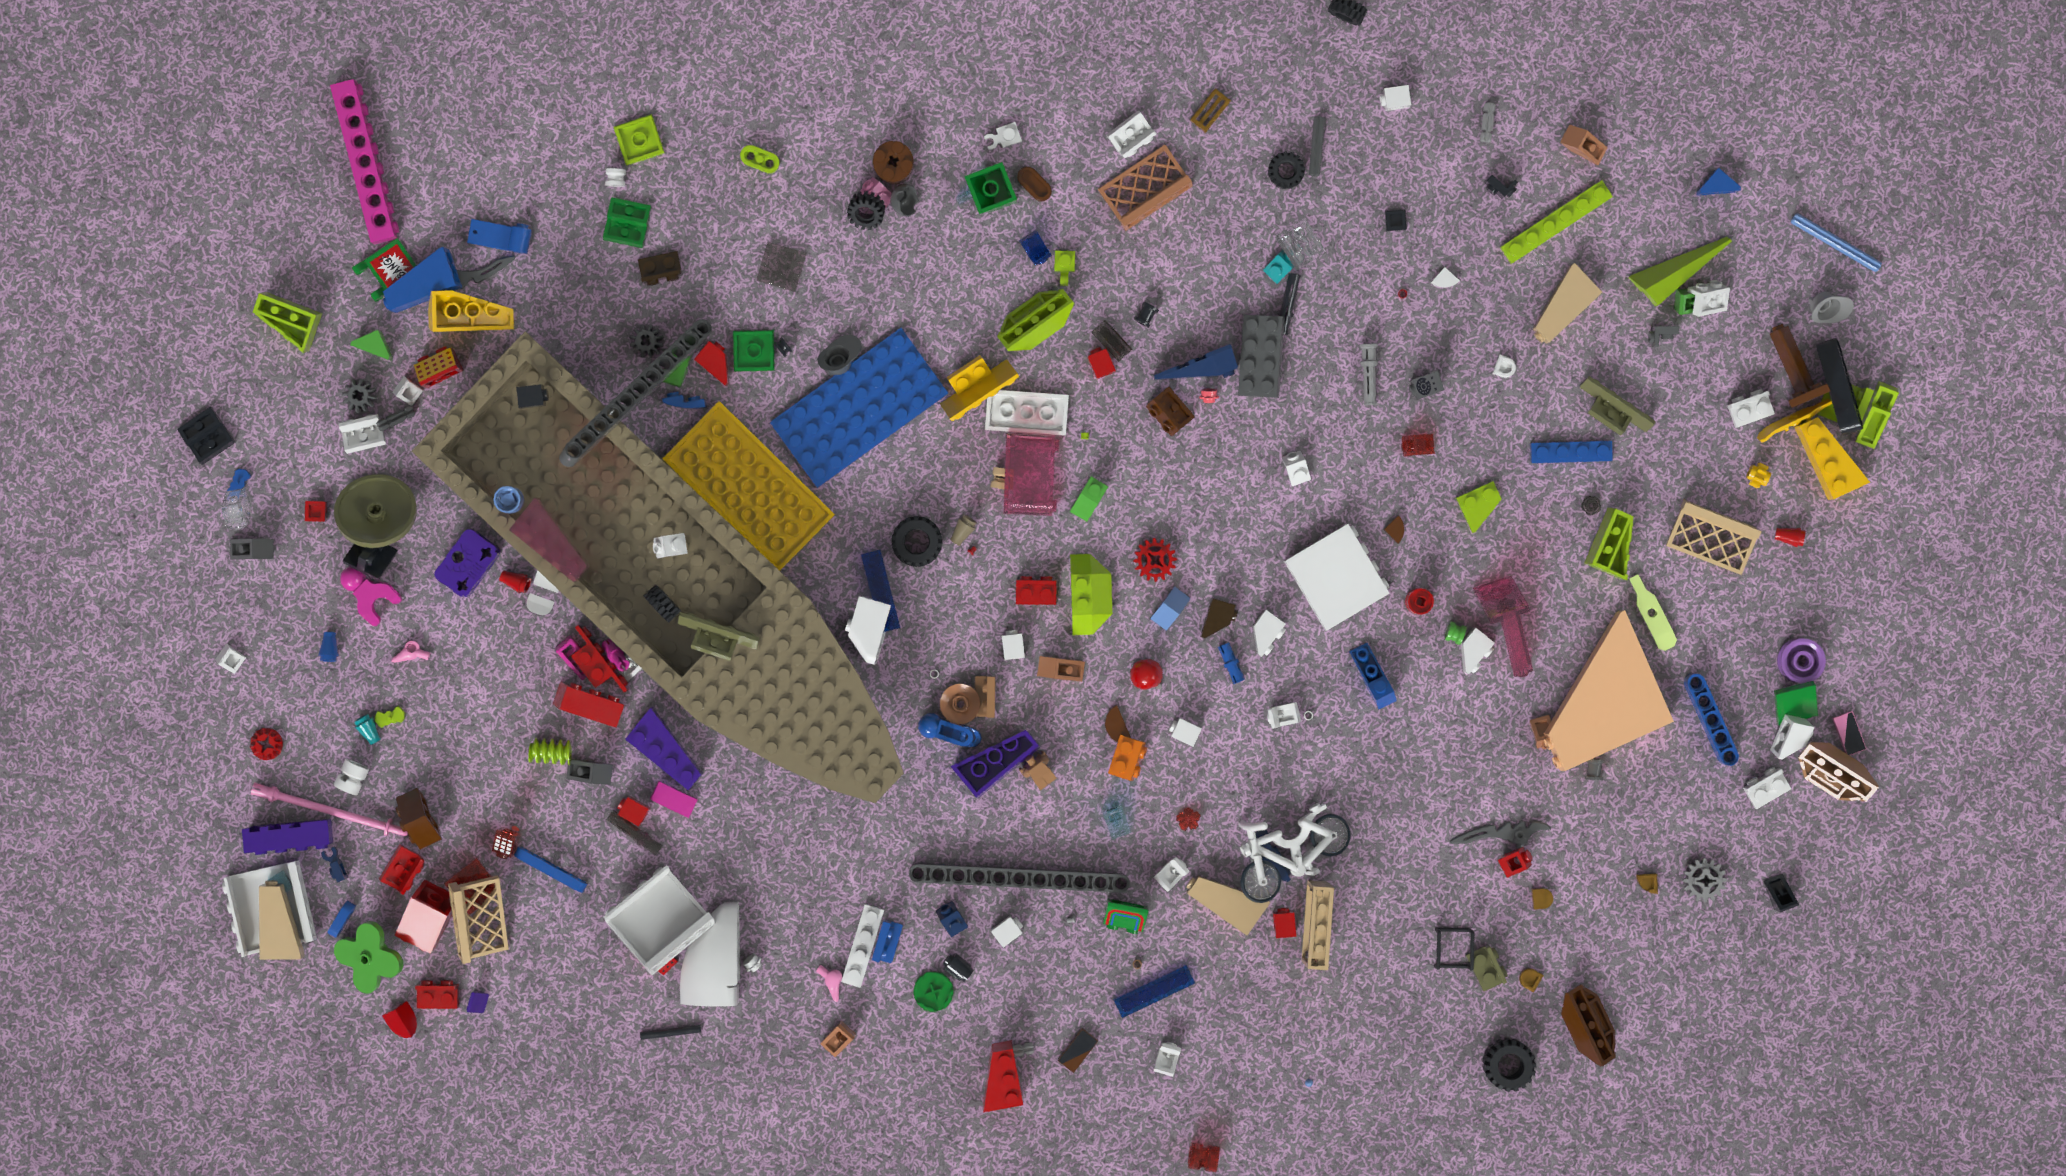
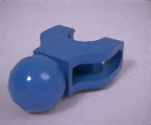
[918,713,982,747]

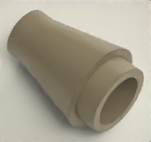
[950,514,977,546]

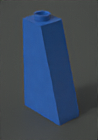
[383,247,462,313]

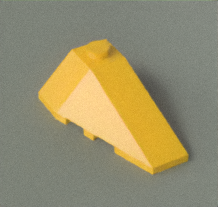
[428,290,514,332]

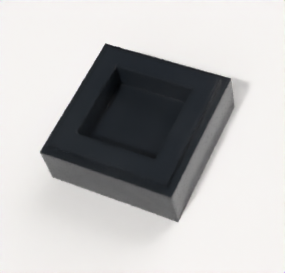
[1385,209,1407,232]

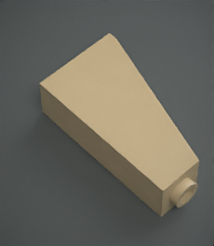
[1533,263,1602,344]
[1186,876,1270,935]
[259,880,304,960]

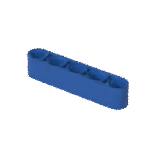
[1684,673,1739,766]

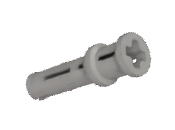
[1360,344,1378,405]

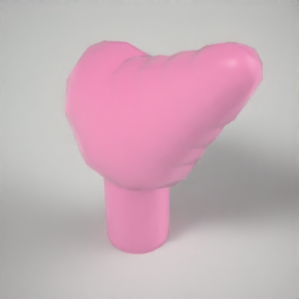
[391,641,431,663]
[816,965,842,1002]

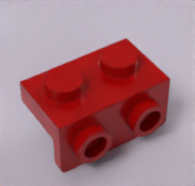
[379,844,424,895]

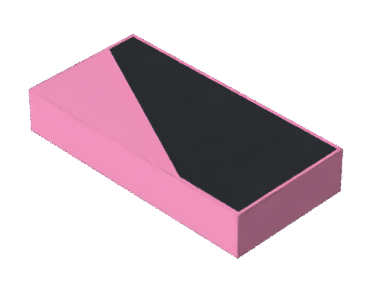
[1832,711,1866,756]

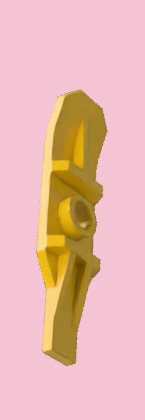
[1757,399,1832,442]

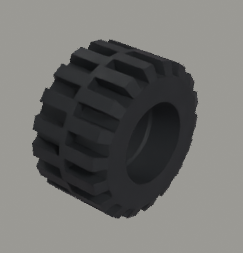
[891,516,943,567]
[1482,1038,1536,1092]

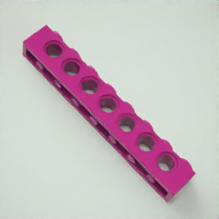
[330,79,399,245]

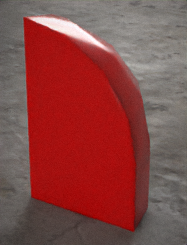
[382,1001,417,1038]

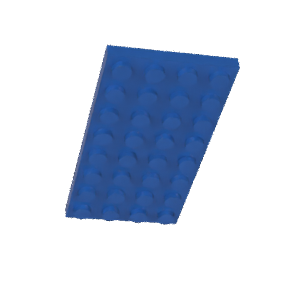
[770,328,949,488]

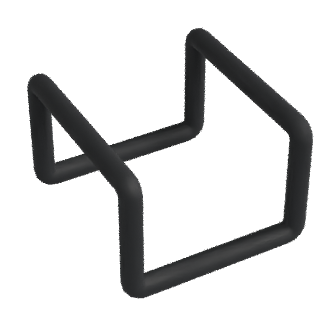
[1434,927,1475,971]

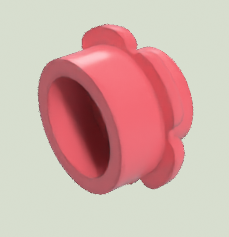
[1199,388,1219,403]

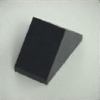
[1763,874,1799,913]

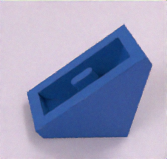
[1696,168,1741,196]

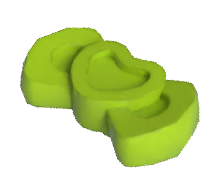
[375,706,405,728]

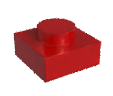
[305,501,327,522]

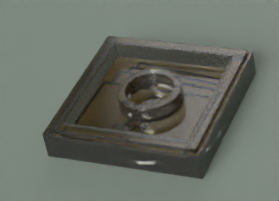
[756,242,807,292]

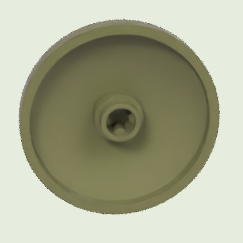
[334,474,417,548]

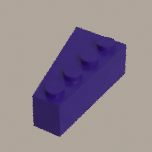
[950,730,1041,798]

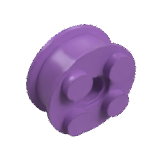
[1777,638,1826,683]

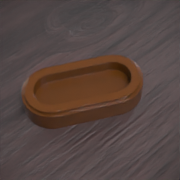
[1017,166,1052,202]

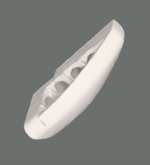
[680,902,740,1006]

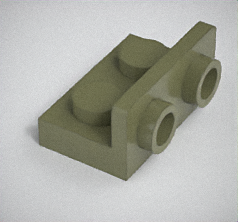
[1466,944,1508,992]

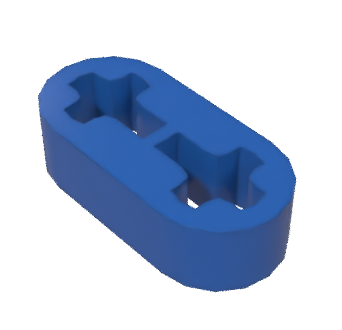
[327,900,356,938]

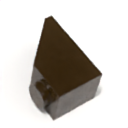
[1200,598,1238,638]

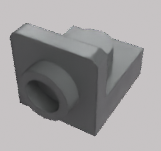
[1648,326,1680,347]

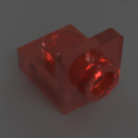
[1401,434,1435,457]

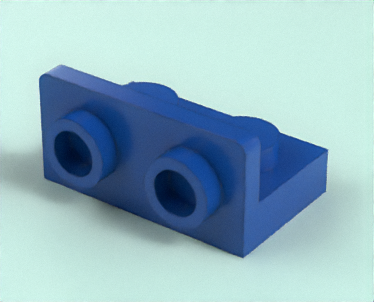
[872,919,903,963]

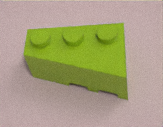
[1584,508,1634,580]

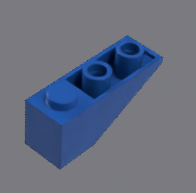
[1349,643,1397,710]

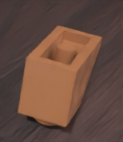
[1560,125,1608,165]
[1037,656,1085,682]

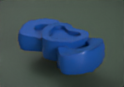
[227,469,251,498]

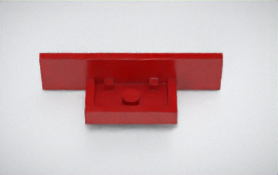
[571,625,629,692]

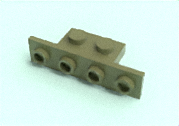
[1580,376,1656,436]
[678,612,759,661]

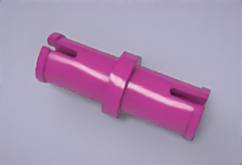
[601,639,630,671]

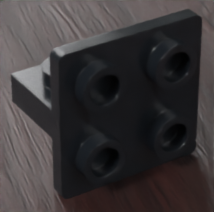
[343,544,398,580]

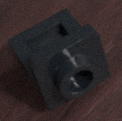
[1484,175,1518,199]

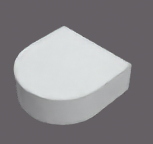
[1492,355,1516,378]

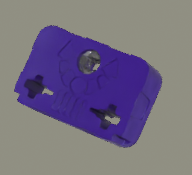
[434,529,500,597]

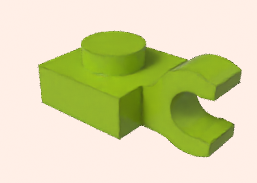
[1054,251,1075,286]

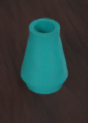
[354,714,381,745]

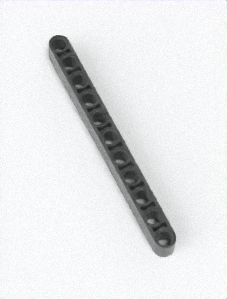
[559,319,712,467]
[909,863,1130,893]

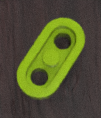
[740,145,780,174]

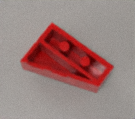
[553,681,624,728]
[983,1040,1023,1113]

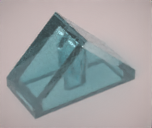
[1102,803,1131,840]

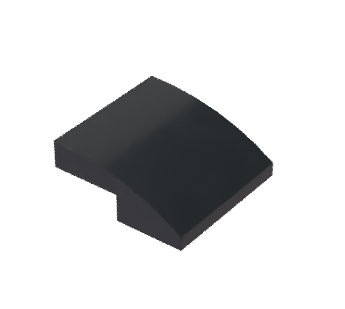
[177,406,236,465]

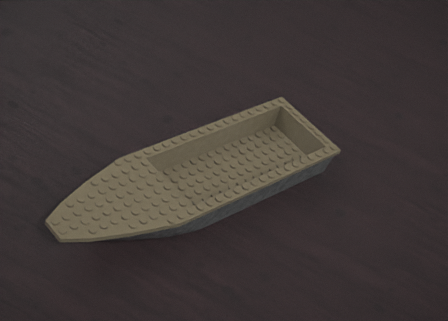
[411,331,904,803]

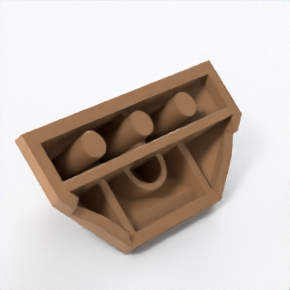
[1798,742,1879,802]

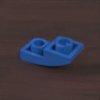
[662,392,707,409]

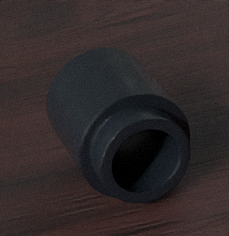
[943,953,974,982]

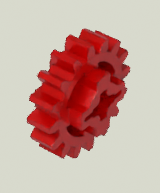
[1133,538,1177,582]

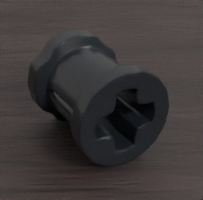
[1134,302,1159,328]

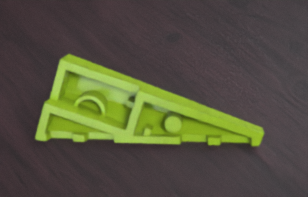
[1628,237,1732,307]

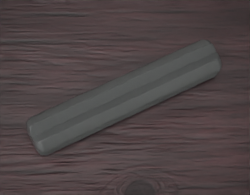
[1309,116,1325,177]

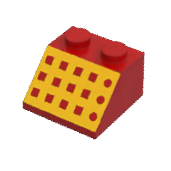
[414,346,464,388]

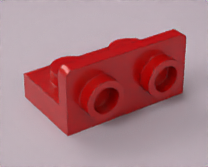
[1016,576,1057,605]
[415,980,459,1009]

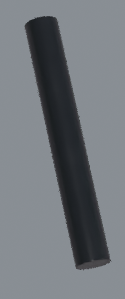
[640,1024,702,1040]

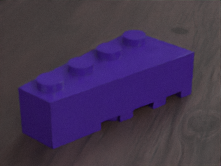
[625,707,703,790]
[242,819,333,855]

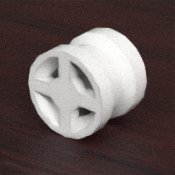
[605,168,626,187]

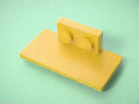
[940,355,1019,421]

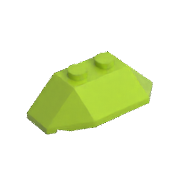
[997,289,1074,351]
[1070,554,1113,635]

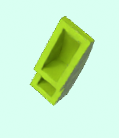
[1855,381,1899,449]

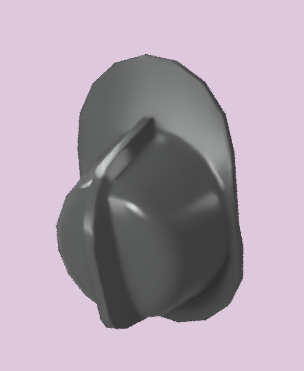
[817,335,862,376]

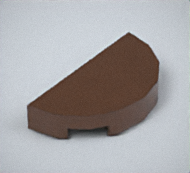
[1105,705,1131,742]

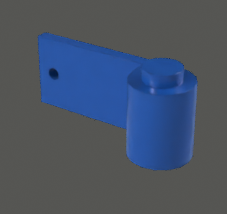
[467,219,532,254]

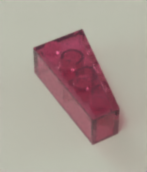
[509,497,590,582]

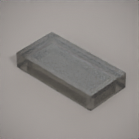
[1091,320,1133,362]

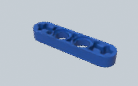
[514,846,588,893]

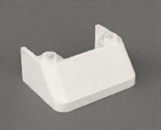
[845,596,893,665]

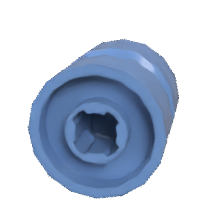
[493,486,525,513]

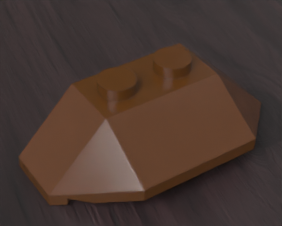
[1561,984,1616,1067]

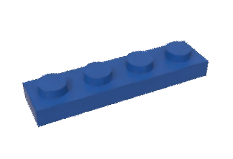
[1530,441,1613,464]

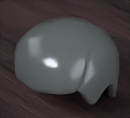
[890,183,919,217]

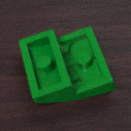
[603,197,651,248]

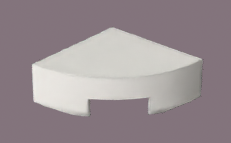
[1431,267,1460,288]

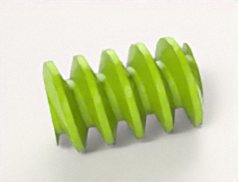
[528,737,572,765]

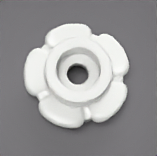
[743,953,761,972]

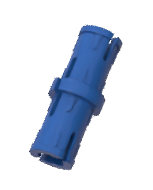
[1218,642,1245,684]

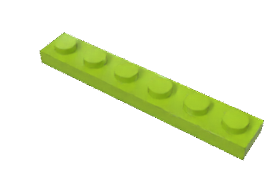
[1500,180,1613,264]

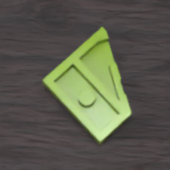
[1456,481,1502,533]

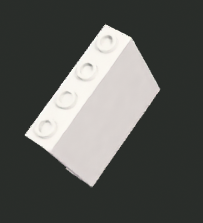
[1284,524,1390,631]
[222,860,317,957]
[604,865,715,975]

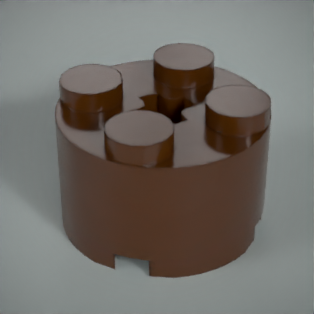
[873,141,914,184]

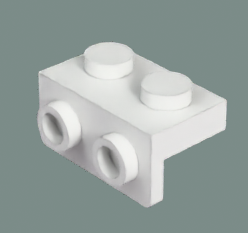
[1106,111,1157,158]
[338,414,386,454]

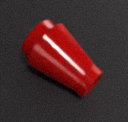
[1775,528,1806,547]
[499,570,531,593]

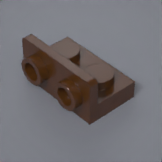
[1146,386,1195,436]

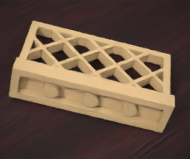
[1666,499,1762,575]
[448,876,509,964]

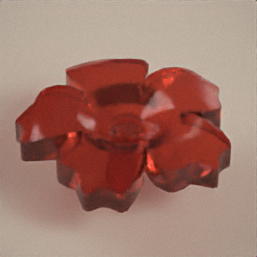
[1176,807,1201,831]

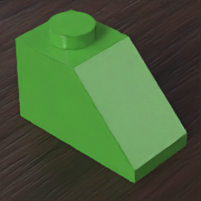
[1070,476,1108,522]

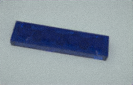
[861,550,900,633]
[1113,965,1195,1018]

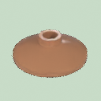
[940,684,980,724]

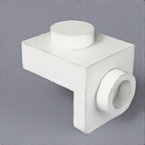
[1282,451,1311,486]
[653,533,688,558]
[1267,702,1301,729]
[1154,857,1189,892]
[1153,1042,1181,1077]

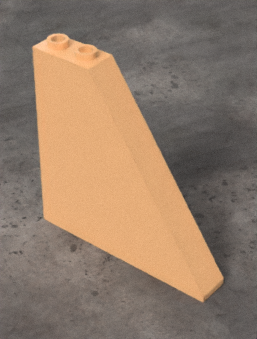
[1544,610,1674,771]

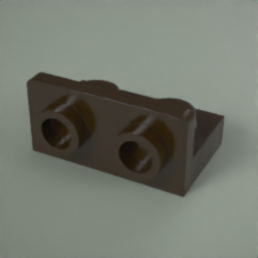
[638,251,683,286]

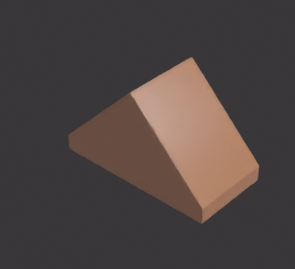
[820,1021,856,1057]

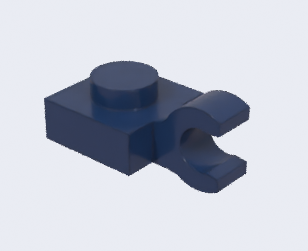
[321,846,348,883]

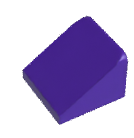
[466,990,489,1013]

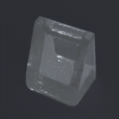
[384,927,410,955]

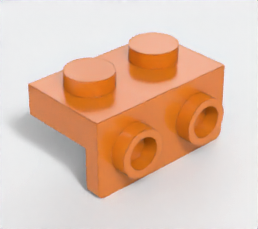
[1108,735,1147,781]

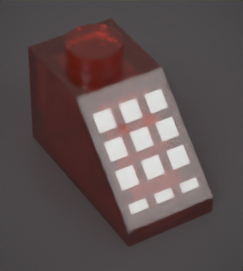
[492,827,522,860]

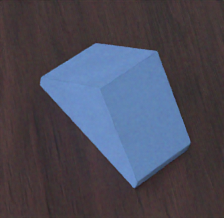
[1150,586,1191,631]

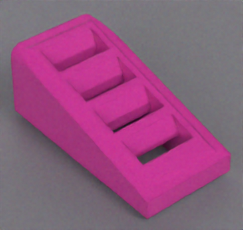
[555,635,586,681]

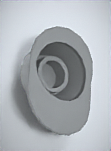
[1808,291,1854,323]

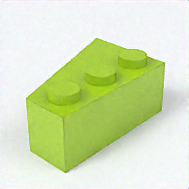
[253,292,322,353]

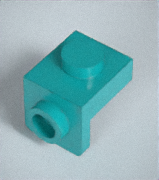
[1263,249,1298,284]

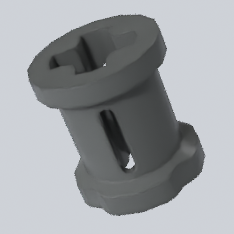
[1585,759,1605,780]

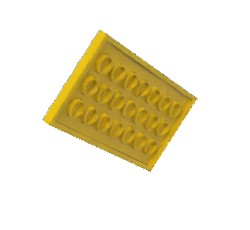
[662,401,835,571]

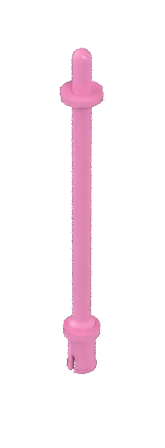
[251,782,408,836]

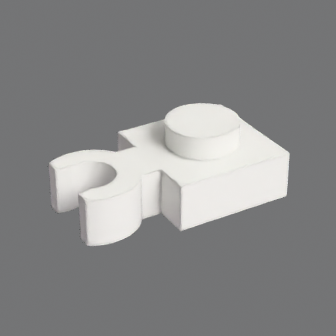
[984,122,1022,150]

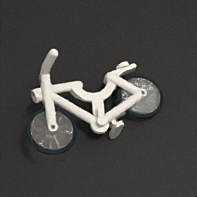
[1239,803,1351,903]

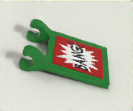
[352,238,417,302]

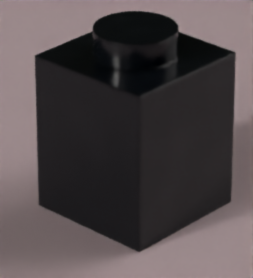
[516,384,549,409]

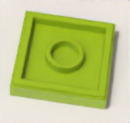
[613,114,665,166]

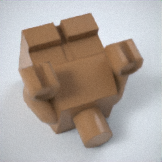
[1019,751,1057,790]

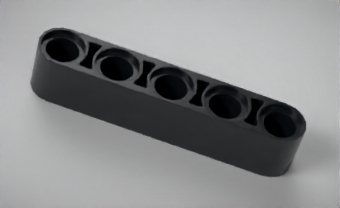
[1816,338,1863,436]

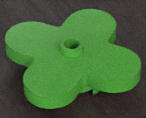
[334,921,403,994]

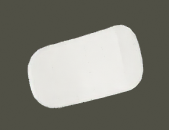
[527,570,559,615]

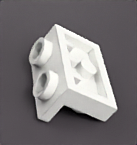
[1687,280,1730,317]
[1727,389,1775,428]
[1743,767,1791,809]

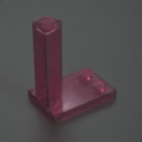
[1473,576,1533,677]

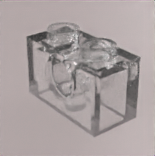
[221,488,252,530]

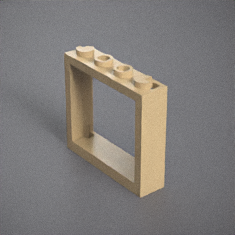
[1301,880,1334,970]

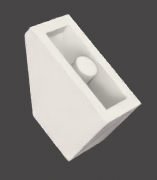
[1770,714,1814,759]

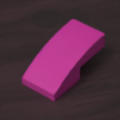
[650,781,697,818]

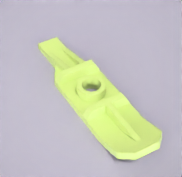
[1629,574,1677,651]

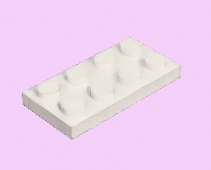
[985,390,1069,436]

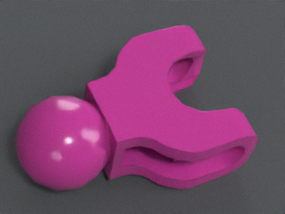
[340,566,403,627]

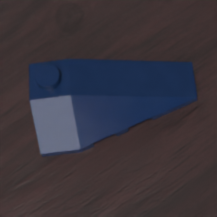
[1153,344,1238,380]

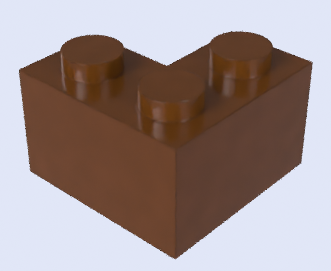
[395,787,442,850]

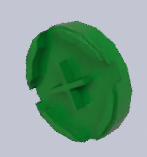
[913,971,954,1012]

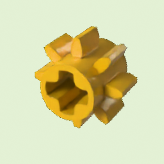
[1746,463,1771,488]

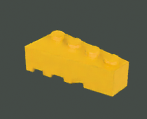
[1795,417,1870,500]

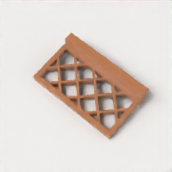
[1098,145,1193,231]

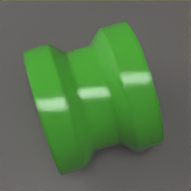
[1444,621,1467,645]

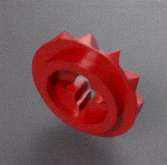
[250,728,283,760]

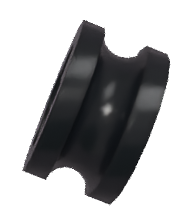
[774,337,793,357]

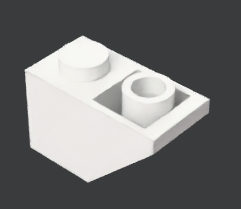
[1253,610,1286,657]
[1461,627,1494,674]

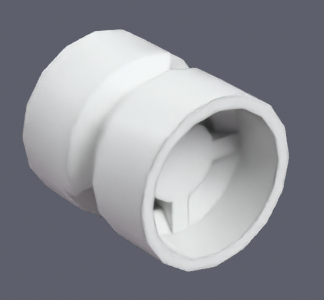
[334,759,369,795]

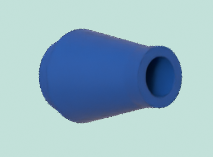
[318,632,339,662]

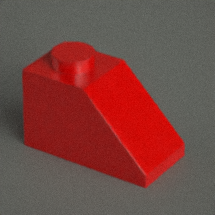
[694,341,729,387]

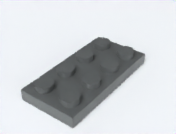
[1238,315,1285,398]

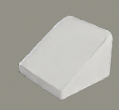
[393,376,423,406]
[215,644,246,674]

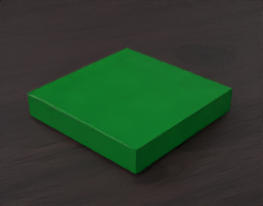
[733,330,775,372]
[1774,681,1818,725]

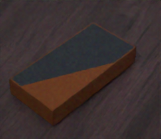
[1058,1028,1098,1073]

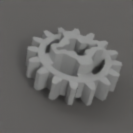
[1682,858,1727,902]

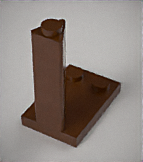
[1770,323,1830,408]

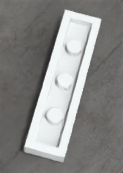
[841,904,884,988]

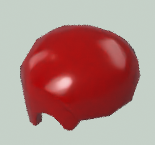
[1130,659,1163,690]

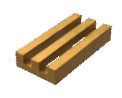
[1190,88,1231,133]

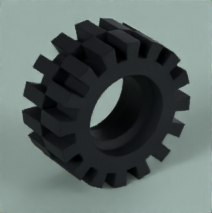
[1328,0,1367,26]
[1268,151,1305,189]
[847,191,885,230]
[643,584,681,623]

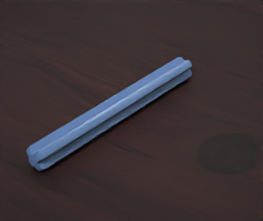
[1791,213,1882,272]

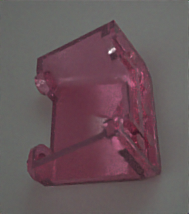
[1003,432,1059,516]

